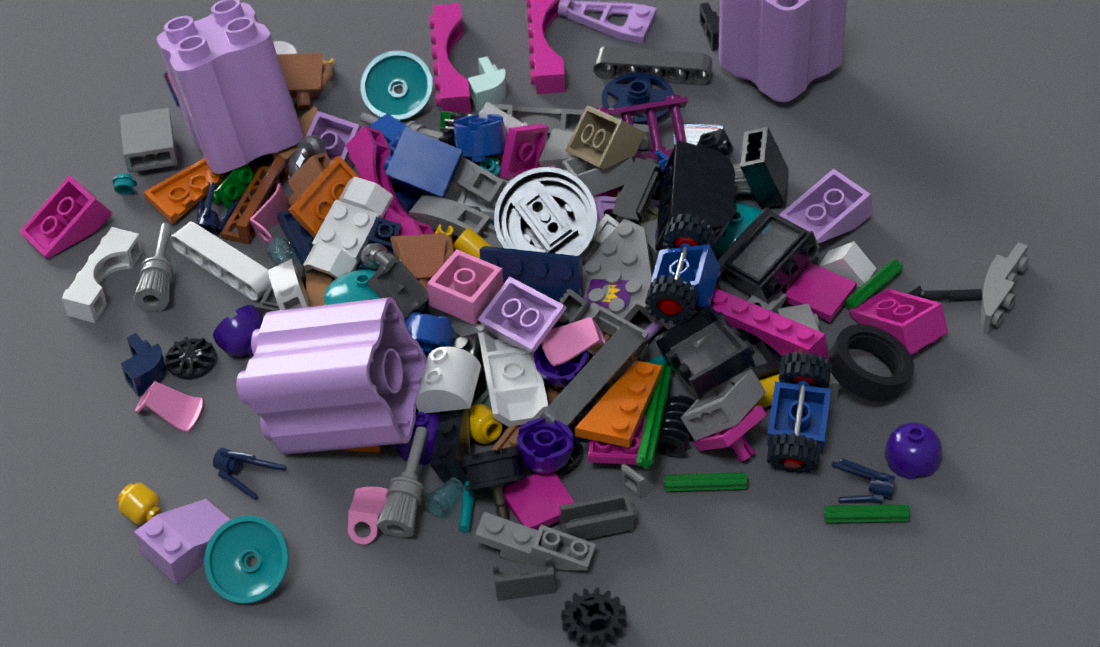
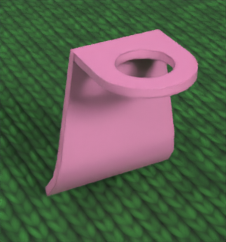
[250,183,290,246]
[541,317,606,366]
[135,381,204,433]
[348,486,388,545]

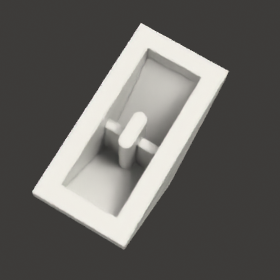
[819,241,876,287]

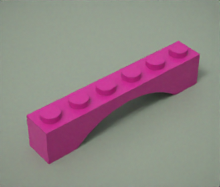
[526,0,565,94]
[429,3,471,114]
[345,126,435,236]
[695,288,829,359]

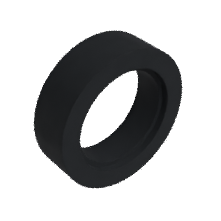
[828,324,914,402]

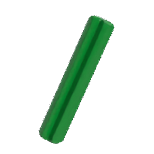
[844,259,903,310]
[664,472,748,492]
[824,504,910,523]

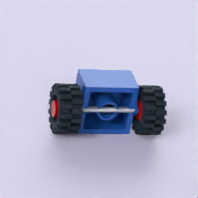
[645,214,720,324]
[767,351,832,473]

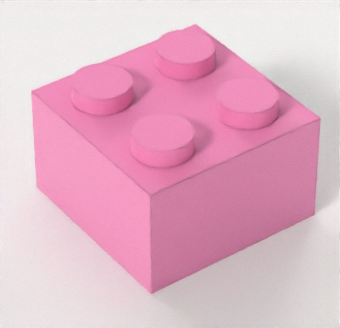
[427,249,503,325]

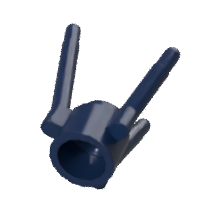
[196,182,239,235]
[213,447,287,500]
[831,458,895,503]

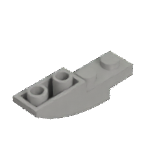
[452,157,508,206]
[409,195,503,248]
[980,242,1029,335]
[268,259,311,310]
[474,512,596,571]

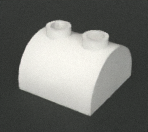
[415,347,481,413]

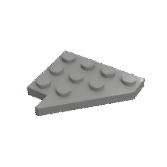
[583,218,656,321]

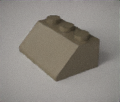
[565,105,646,169]

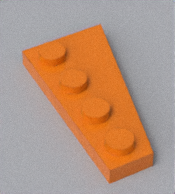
[144,158,232,224]
[575,360,662,448]

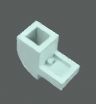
[468,56,507,111]

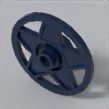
[602,73,674,125]

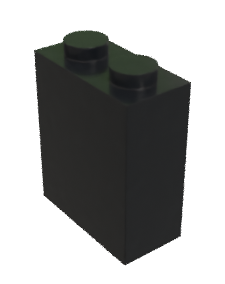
[740,127,789,209]

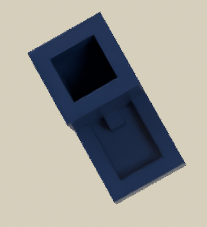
[121,333,166,397]

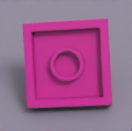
[499,124,549,179]
[693,406,767,461]

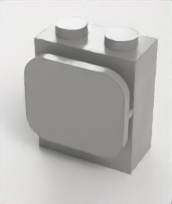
[120,108,177,173]

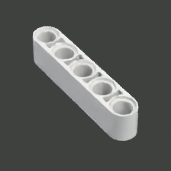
[170,222,271,301]

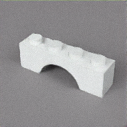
[62,227,144,323]

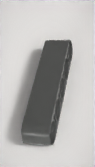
[593,47,712,85]
[540,324,648,432]

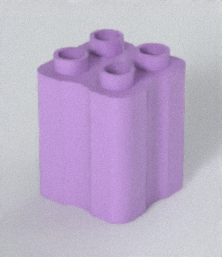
[156,0,304,174]
[719,0,847,102]
[236,297,427,455]

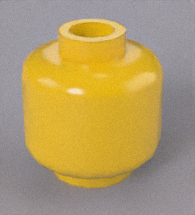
[470,404,503,444]
[117,483,161,525]

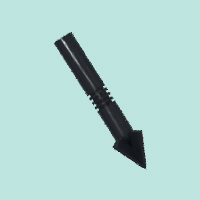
[907,286,982,301]

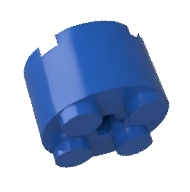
[454,114,506,162]
[405,312,455,359]

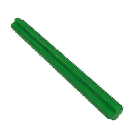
[636,364,672,469]

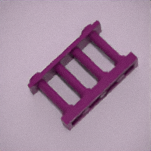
[595,95,688,163]

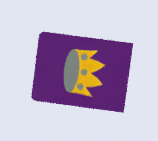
[585,279,631,308]

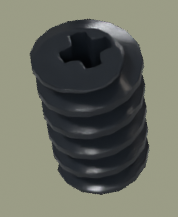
[657,394,695,457]

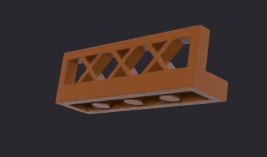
[221,157,288,245]

